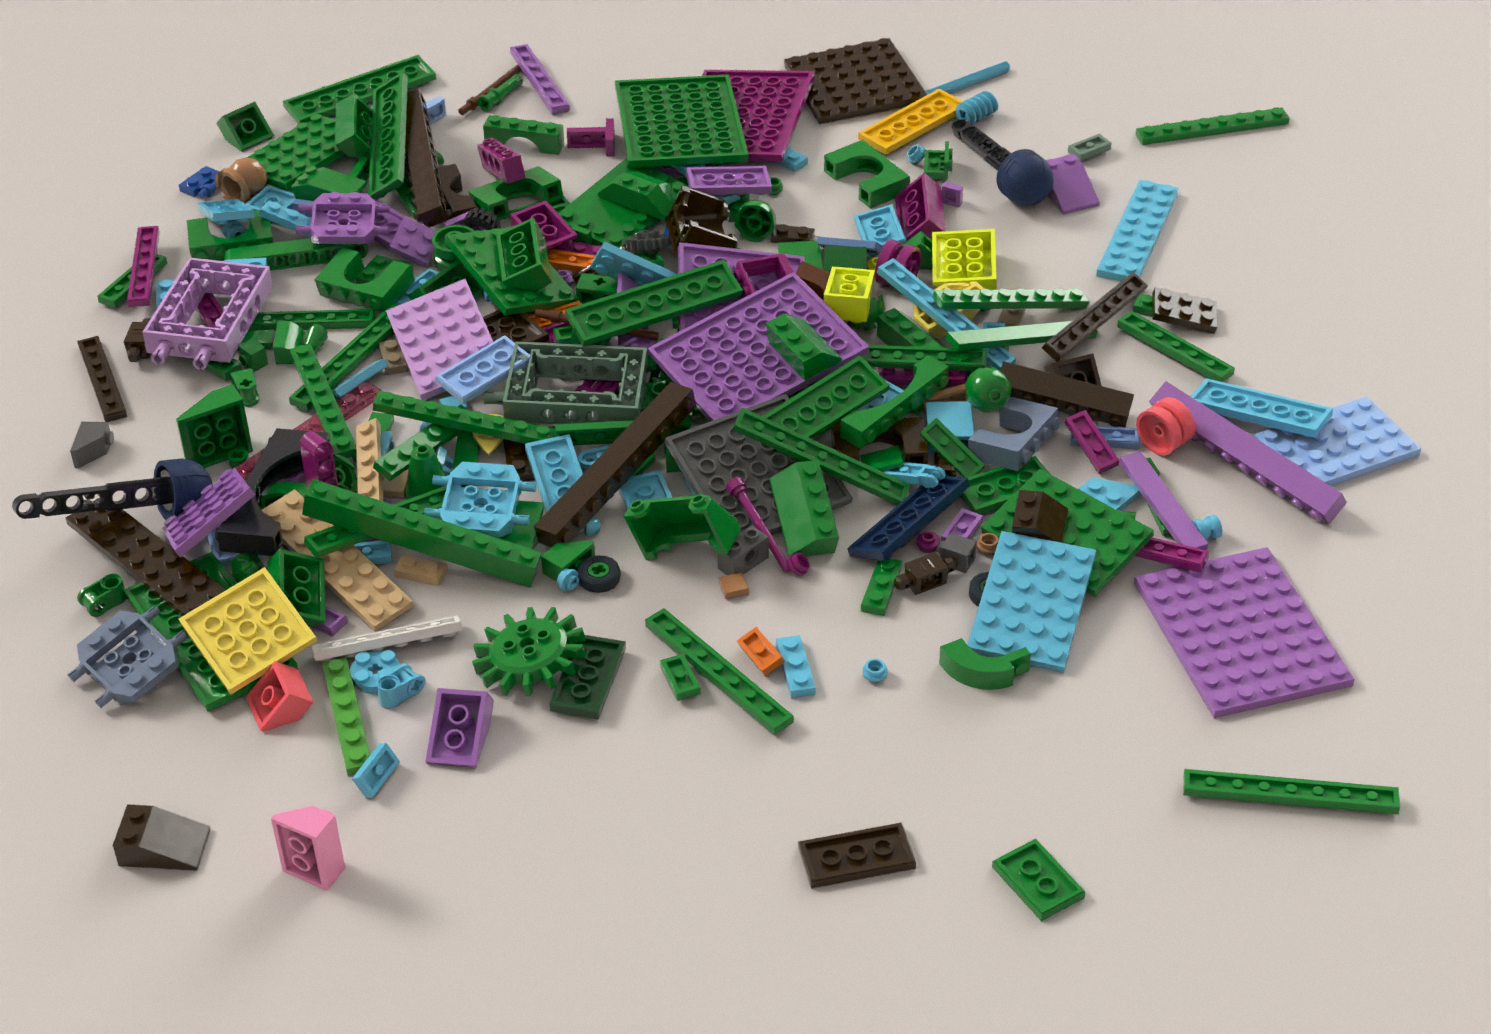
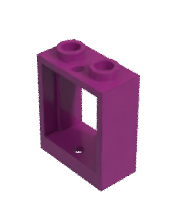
[733,253,794,298]

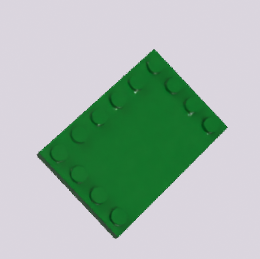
[558,158,689,248]
[445,226,579,315]

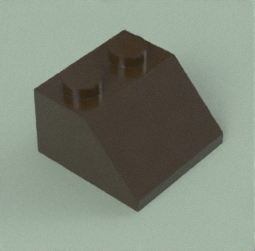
[1044,353,1102,386]
[1012,490,1069,543]

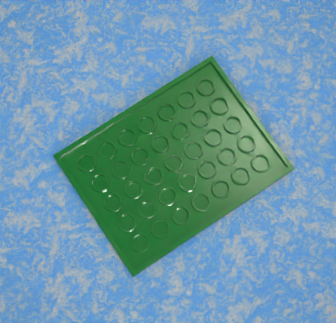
[615,75,748,169]

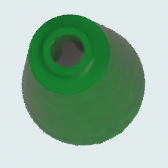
[405,445,446,500]

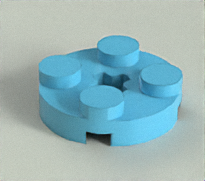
[350,650,400,694]

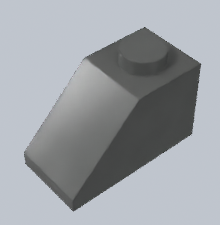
[70,421,114,468]

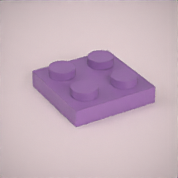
[388,216,436,268]

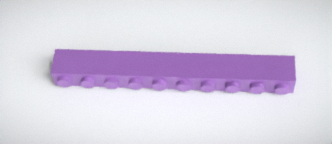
[1149,381,1347,524]

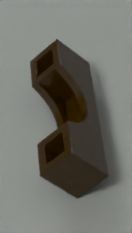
[439,164,477,220]

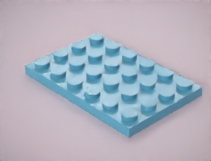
[967,531,1096,673]

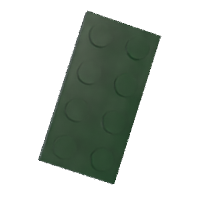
[549,635,626,719]

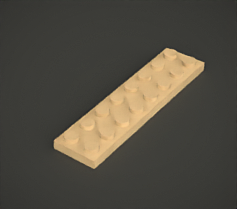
[262,489,414,632]

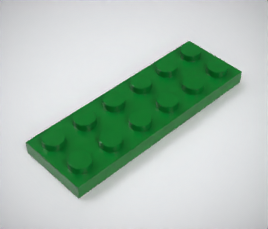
[762,355,890,439]

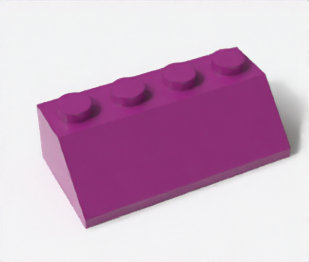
[895,172,946,241]

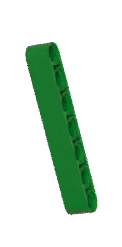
[224,238,368,271]

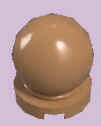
[215,157,267,203]

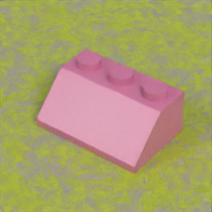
[271,805,345,891]

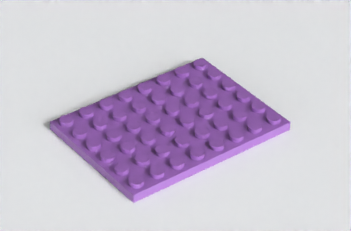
[648,272,869,421]
[1134,547,1355,718]

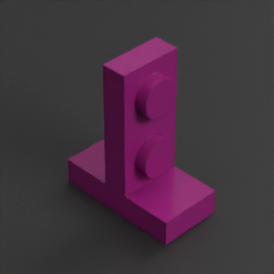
[567,118,615,156]

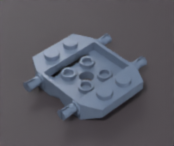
[67,605,188,709]

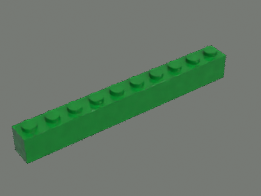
[302,479,542,588]

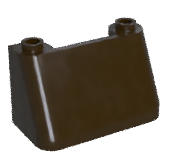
[666,186,738,257]

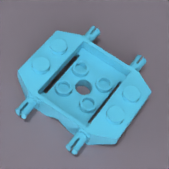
[424,462,536,538]

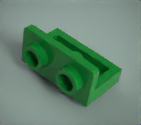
[924,141,953,180]

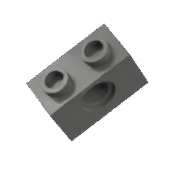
[718,525,769,575]

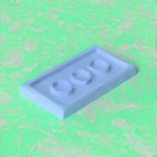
[435,335,533,404]

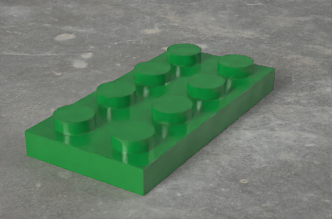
[960,456,1050,515]

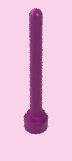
[726,477,790,572]

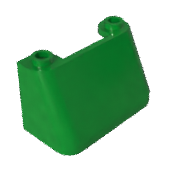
[624,494,741,560]

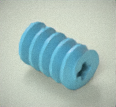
[955,91,998,124]

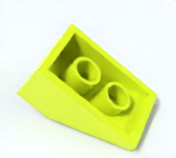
[824,267,875,323]

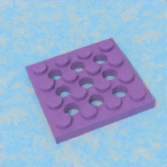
[162,467,256,557]

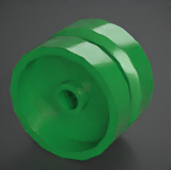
[432,225,474,271]

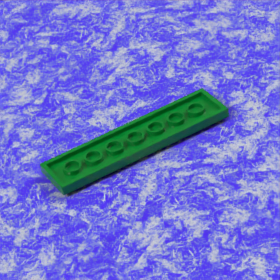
[283,55,436,124]
[368,71,408,200]
[566,260,743,347]

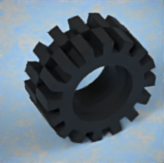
[461,207,501,231]

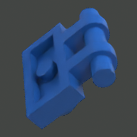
[179,166,221,199]

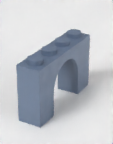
[968,397,1060,471]

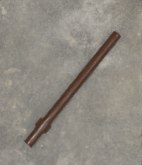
[458,64,522,116]
[535,309,660,341]

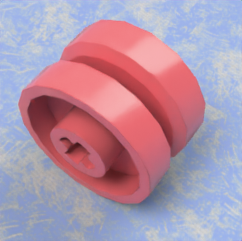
[1136,397,1196,456]

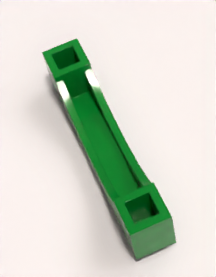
[840,355,949,449]

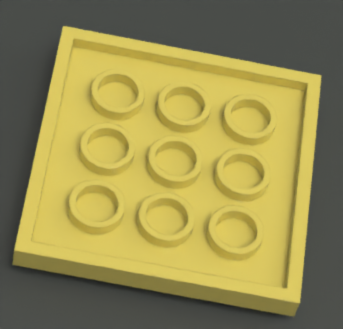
[179,567,318,695]

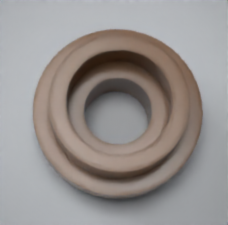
[977,533,999,555]

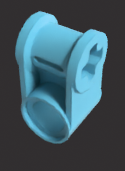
[377,663,426,709]

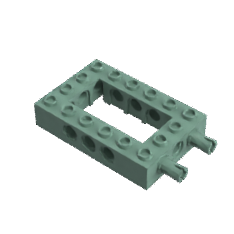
[484,342,648,424]

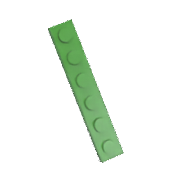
[322,657,370,776]

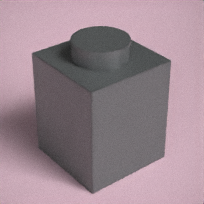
[938,533,977,573]

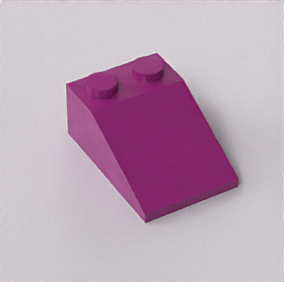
[510,201,577,250]

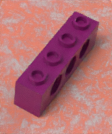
[477,138,526,183]

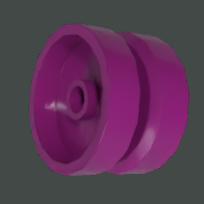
[875,239,921,289]

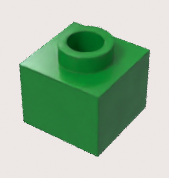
[238,338,268,372]

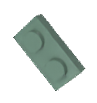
[1068,134,1112,161]

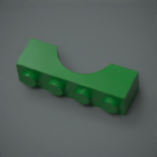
[483,115,565,155]

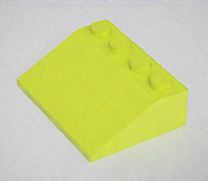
[932,229,997,290]

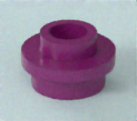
[916,531,940,553]
[788,553,810,576]

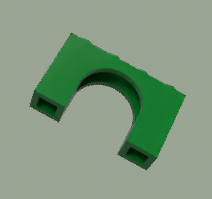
[824,140,910,209]
[468,166,564,221]
[187,210,274,261]
[314,248,415,312]

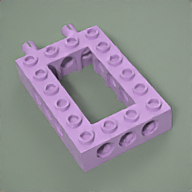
[143,258,273,370]

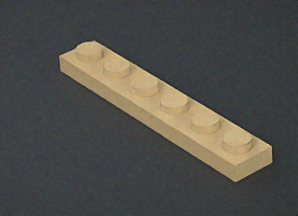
[356,418,384,502]

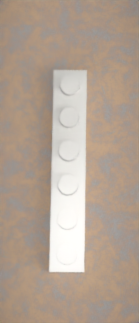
[312,615,462,662]

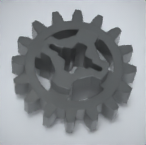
[625,230,670,254]

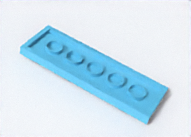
[1190,378,1333,438]

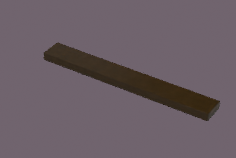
[1042,272,1148,362]

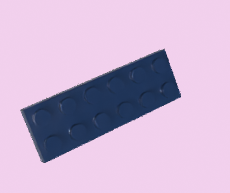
[847,476,970,561]

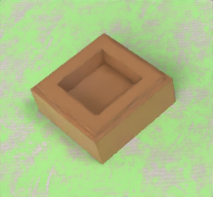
[719,572,749,599]

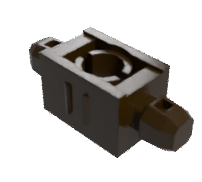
[123,318,152,362]
[894,552,958,595]

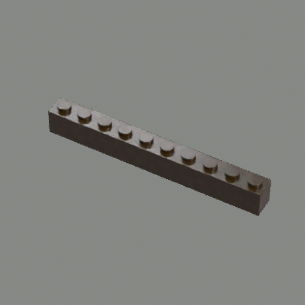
[405,88,449,228]
[534,382,696,548]

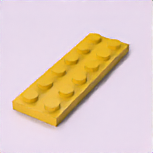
[858,89,963,155]

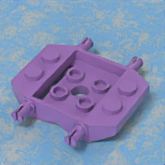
[296,192,390,244]

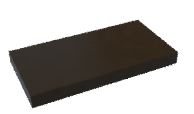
[798,822,916,889]

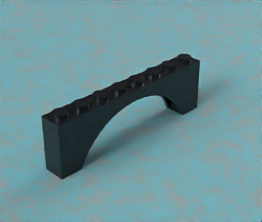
[215,428,331,556]

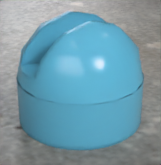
[584,517,601,536]

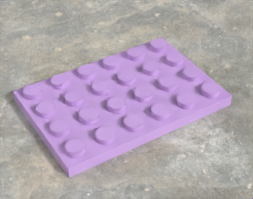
[386,279,493,400]

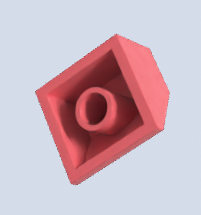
[246,661,313,732]

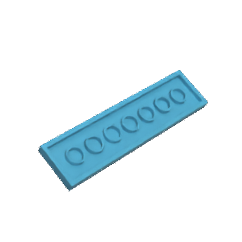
[1096,180,1179,281]

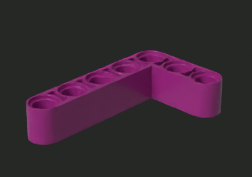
[281,431,339,551]

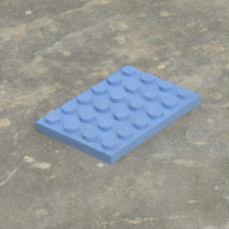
[1254,396,1421,486]

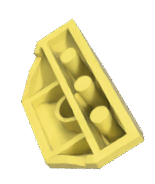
[913,282,984,338]

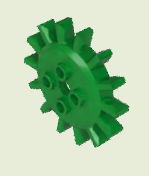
[472,607,586,696]

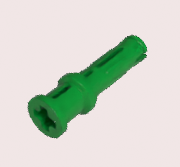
[478,74,523,112]

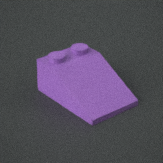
[1046,154,1100,214]
[425,688,494,767]

